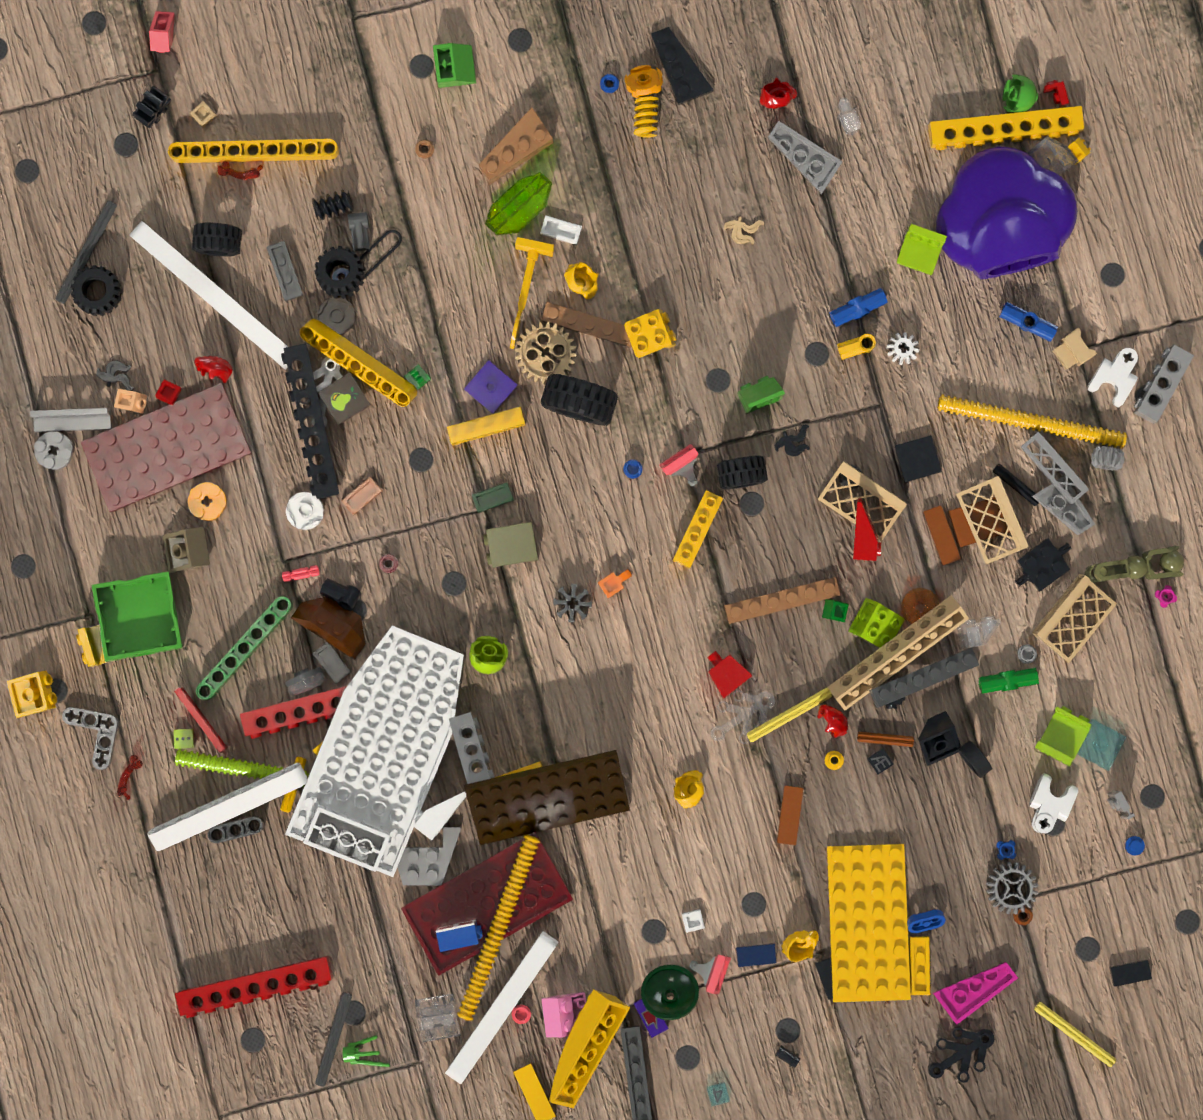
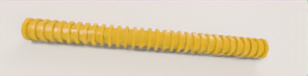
[937,394,1127,449]
[457,835,540,1021]

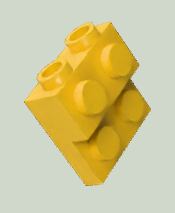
[7,671,57,718]

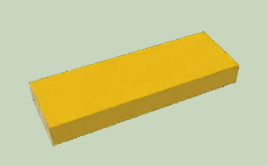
[909,936,930,995]
[514,1063,556,1120]

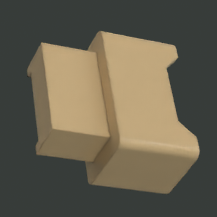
[1052,328,1097,370]

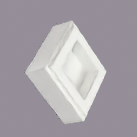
[681,909,705,933]

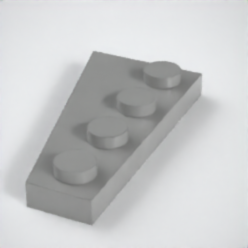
[768,121,843,195]

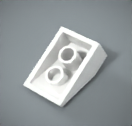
[413,791,466,840]

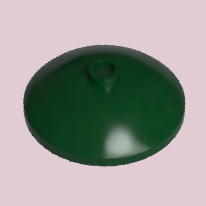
[641,965,699,1020]

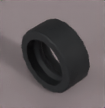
[958,741,992,778]

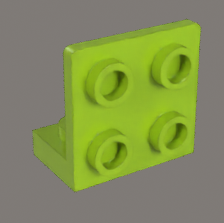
[896,224,947,275]
[848,598,905,648]

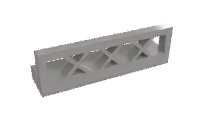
[30,408,112,432]
[1021,432,1089,505]

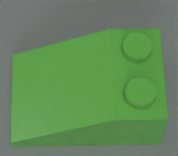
[737,376,785,414]

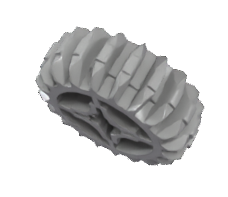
[986,862,1039,915]

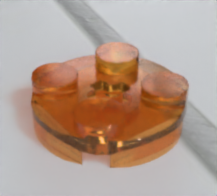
[901,588,939,624]

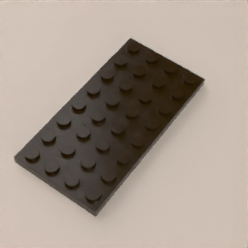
[464,750,630,845]

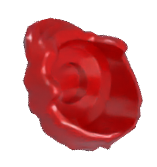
[760,78,797,109]
[194,356,233,384]
[817,704,848,738]

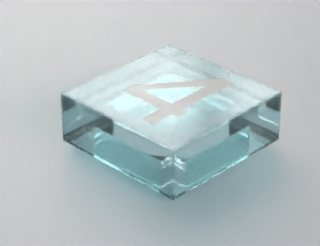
[706,1082,730,1107]

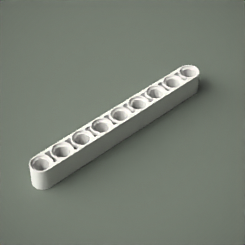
[147,763,308,851]
[445,931,559,1084]

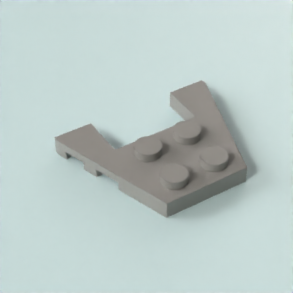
[397,827,461,886]

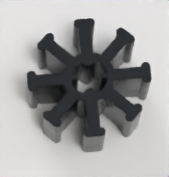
[132,86,171,129]

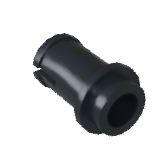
[775,1045,801,1068]

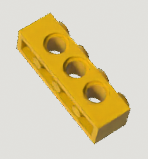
[672,490,723,569]

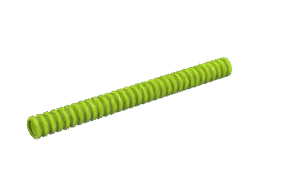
[175,749,310,788]

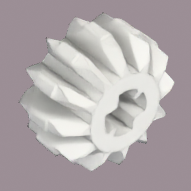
[886,332,919,365]

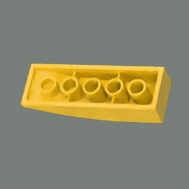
[549,989,630,1108]

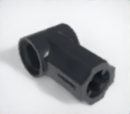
[320,578,361,611]

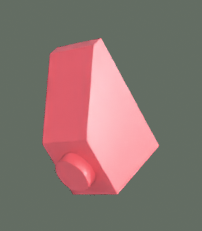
[149,11,175,53]

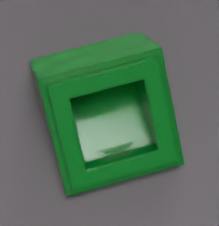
[822,599,849,623]

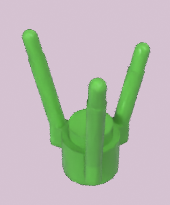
[343,1035,390,1067]

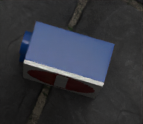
[436,920,483,952]

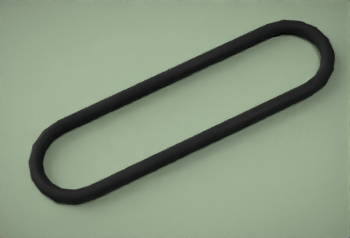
[349,230,402,280]

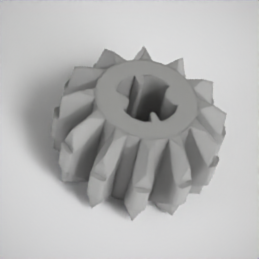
[1091,446,1125,471]

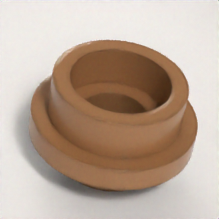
[415,139,434,159]

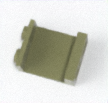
[483,522,538,568]

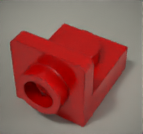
[1043,80,1069,108]

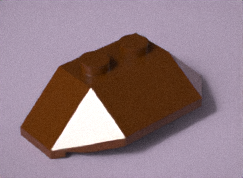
[291,596,366,660]

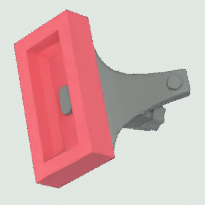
[659,444,698,486]
[689,955,731,994]

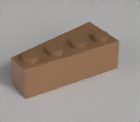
[479,107,553,185]

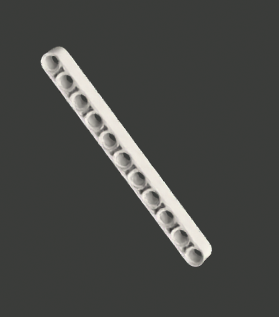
[129,221,288,370]

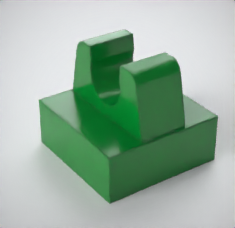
[404,364,431,391]

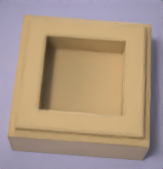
[190,100,217,128]

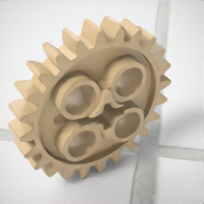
[515,322,577,384]

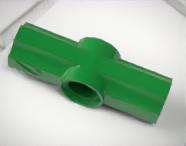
[978,668,1039,694]

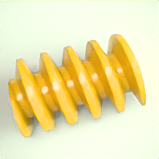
[633,96,659,138]

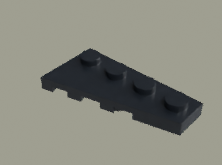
[651,27,714,105]

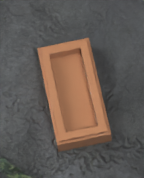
[341,476,383,516]

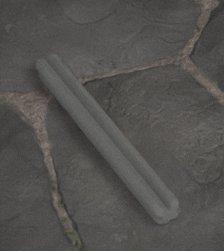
[315,992,352,1087]

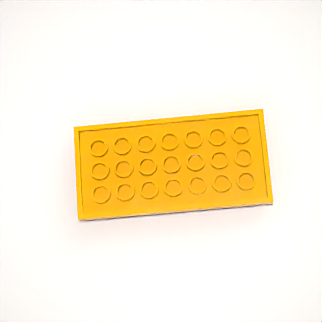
[827,844,911,1002]

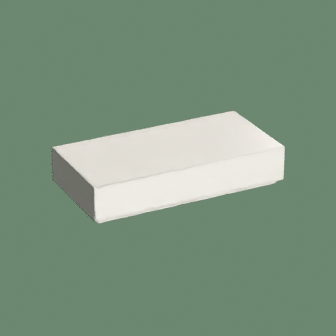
[540,215,582,245]

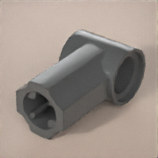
[348,212,370,251]

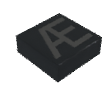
[867,748,894,775]

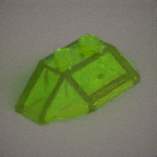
[484,172,552,235]

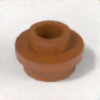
[1013,906,1033,925]

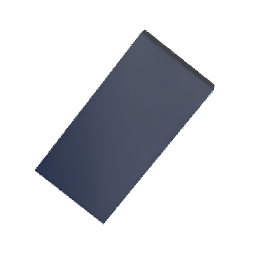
[736,943,777,967]

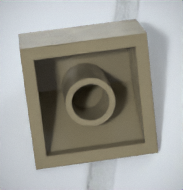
[162,527,210,573]

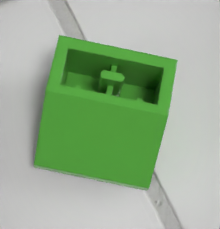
[433,43,476,88]

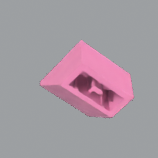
[542,992,586,1037]

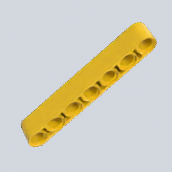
[299,319,417,407]

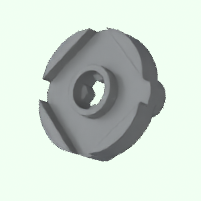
[34,431,74,470]

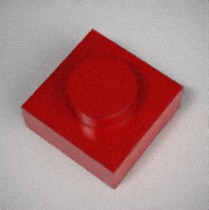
[155,379,182,406]

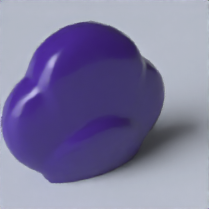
[936,146,1078,280]

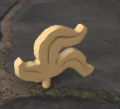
[723,216,764,245]

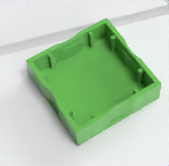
[92,571,183,662]

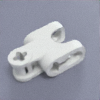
[1087,348,1138,408]
[1029,773,1078,833]

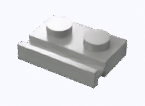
[1107,790,1135,820]

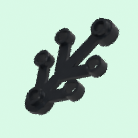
[928,1027,995,1083]

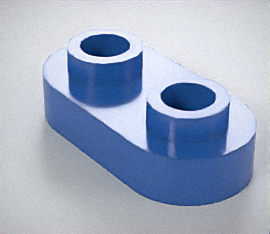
[907,909,946,933]

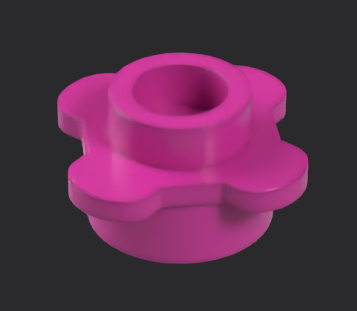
[1154,585,1177,608]

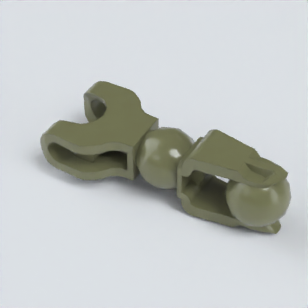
[1085,545,1184,583]

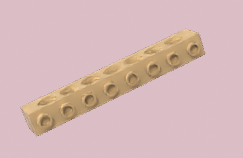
[827,595,969,711]

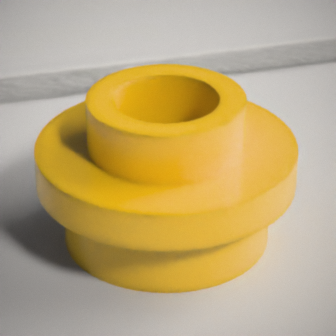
[824,751,844,770]

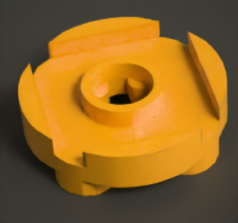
[624,65,663,98]
[188,482,227,521]

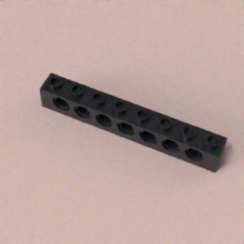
[281,343,340,499]

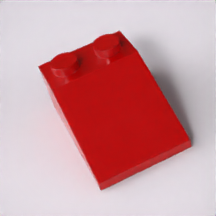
[853,498,882,561]

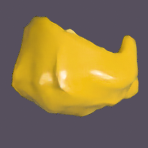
[564,262,598,300]
[673,770,704,809]
[781,930,819,962]

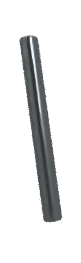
[55,200,117,304]

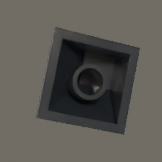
[918,711,961,766]

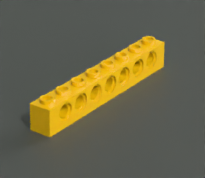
[928,106,1084,150]

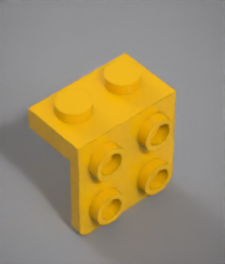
[624,309,677,358]
[76,625,107,667]

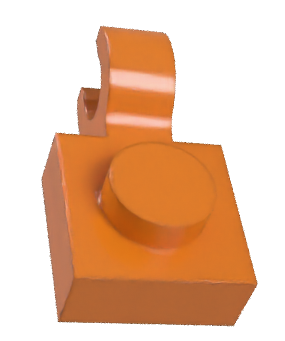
[598,569,632,599]

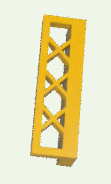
[447,407,526,446]

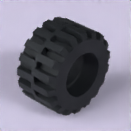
[192,222,242,257]
[314,246,365,299]
[70,265,122,316]
[717,455,768,489]

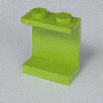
[1035,706,1092,767]

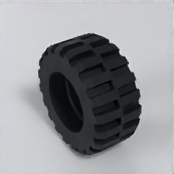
[541,374,618,426]

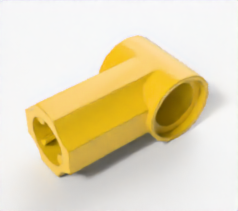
[837,334,876,360]

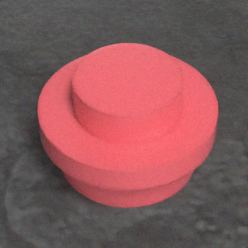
[512,1004,531,1024]

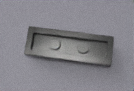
[266,241,303,302]

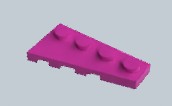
[933,962,1018,1025]

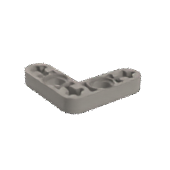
[62,707,119,770]

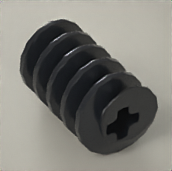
[312,189,354,220]

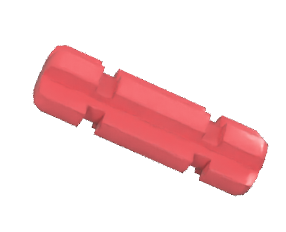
[282,565,320,582]

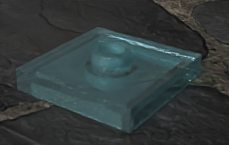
[1077,719,1126,771]

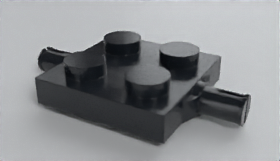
[1015,538,1072,592]

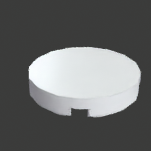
[286,492,324,530]

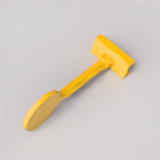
[510,237,554,349]

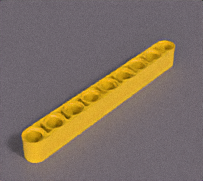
[168,139,339,163]

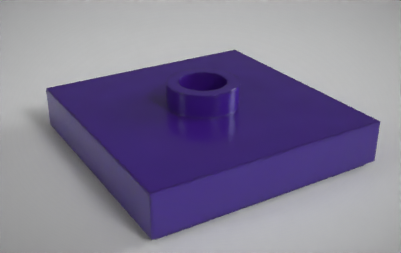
[464,360,518,414]

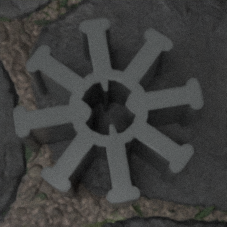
[553,584,592,623]

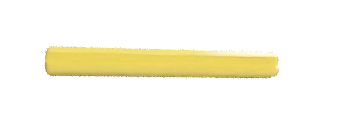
[747,688,832,742]
[1034,1002,1116,1067]

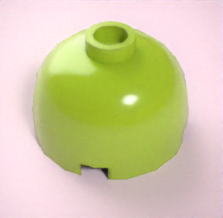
[469,636,508,674]

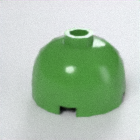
[1003,74,1038,113]

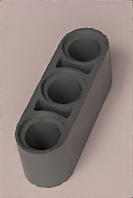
[208,816,265,843]

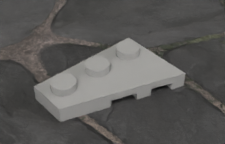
[1032,476,1095,535]

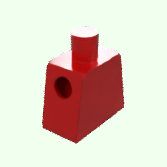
[707,651,752,699]

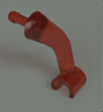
[217,161,263,180]
[117,755,143,800]

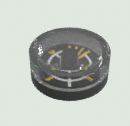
[285,667,326,696]

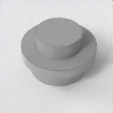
[1017,644,1037,664]

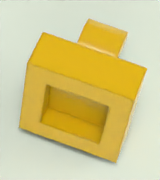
[1064,138,1091,165]

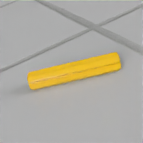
[280,756,307,813]

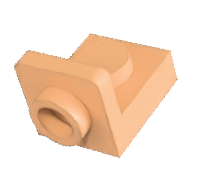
[114,389,147,414]

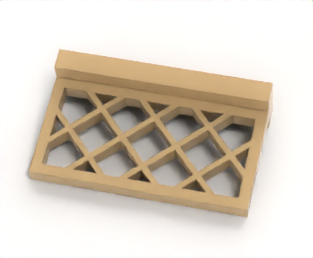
[818,461,907,541]
[956,476,1029,564]
[1032,574,1117,663]

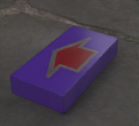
[634,999,669,1038]

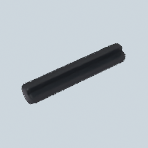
[993,464,1039,506]

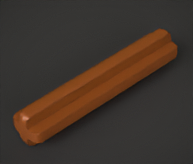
[857,731,914,747]

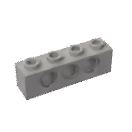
[1134,345,1194,424]
[449,712,495,784]

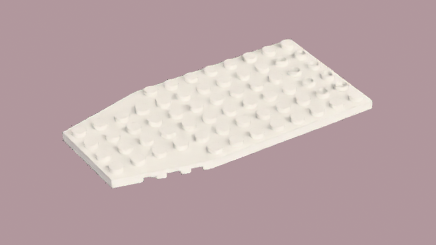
[285,626,464,877]

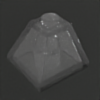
[1028,136,1078,176]

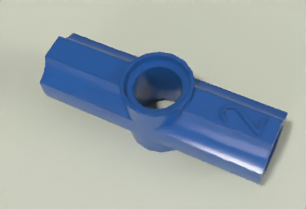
[829,288,888,328]
[999,302,1058,342]

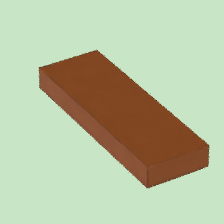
[923,505,961,566]
[776,785,804,845]

